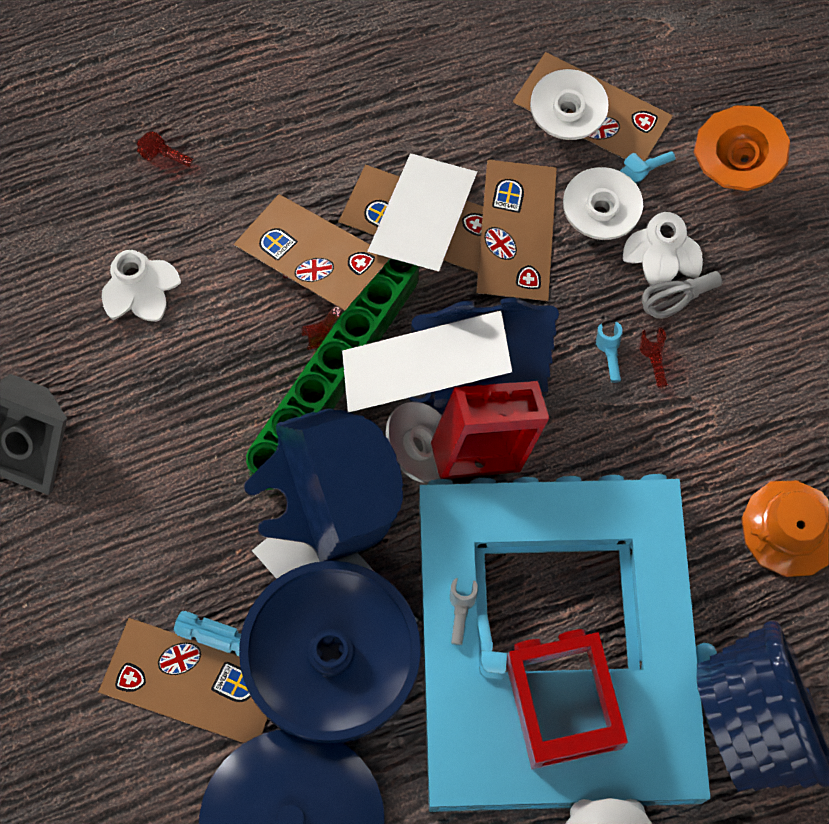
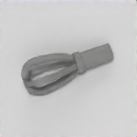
[642,271,722,319]

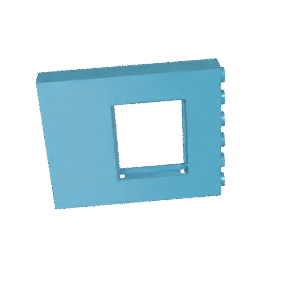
[419,474,710,812]

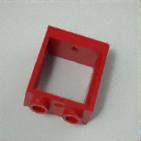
[431,381,549,479]
[506,629,628,769]

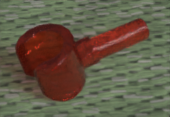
[136,131,193,167]
[301,307,342,350]
[639,327,667,388]

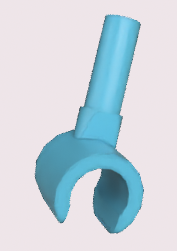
[620,151,675,184]
[596,322,622,383]
[477,615,507,680]

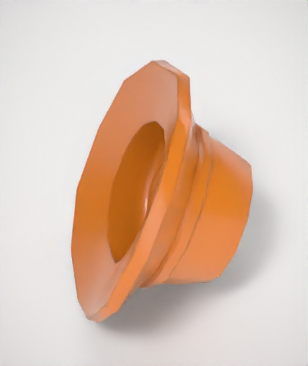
[694,105,790,191]
[741,481,829,577]

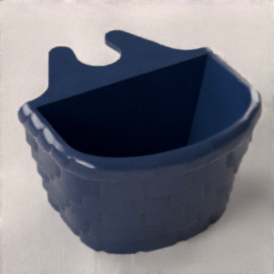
[411,298,559,409]
[244,409,403,562]
[696,620,829,792]

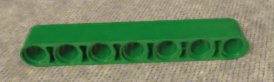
[246,258,419,490]

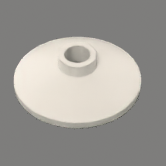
[530,69,609,140]
[563,167,643,240]
[386,402,442,483]

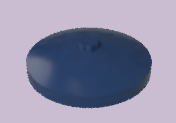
[239,561,421,743]
[199,729,385,824]

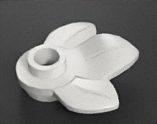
[623,212,703,286]
[102,250,181,322]

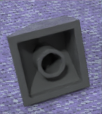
[0,374,67,495]

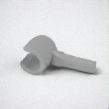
[450,578,478,645]

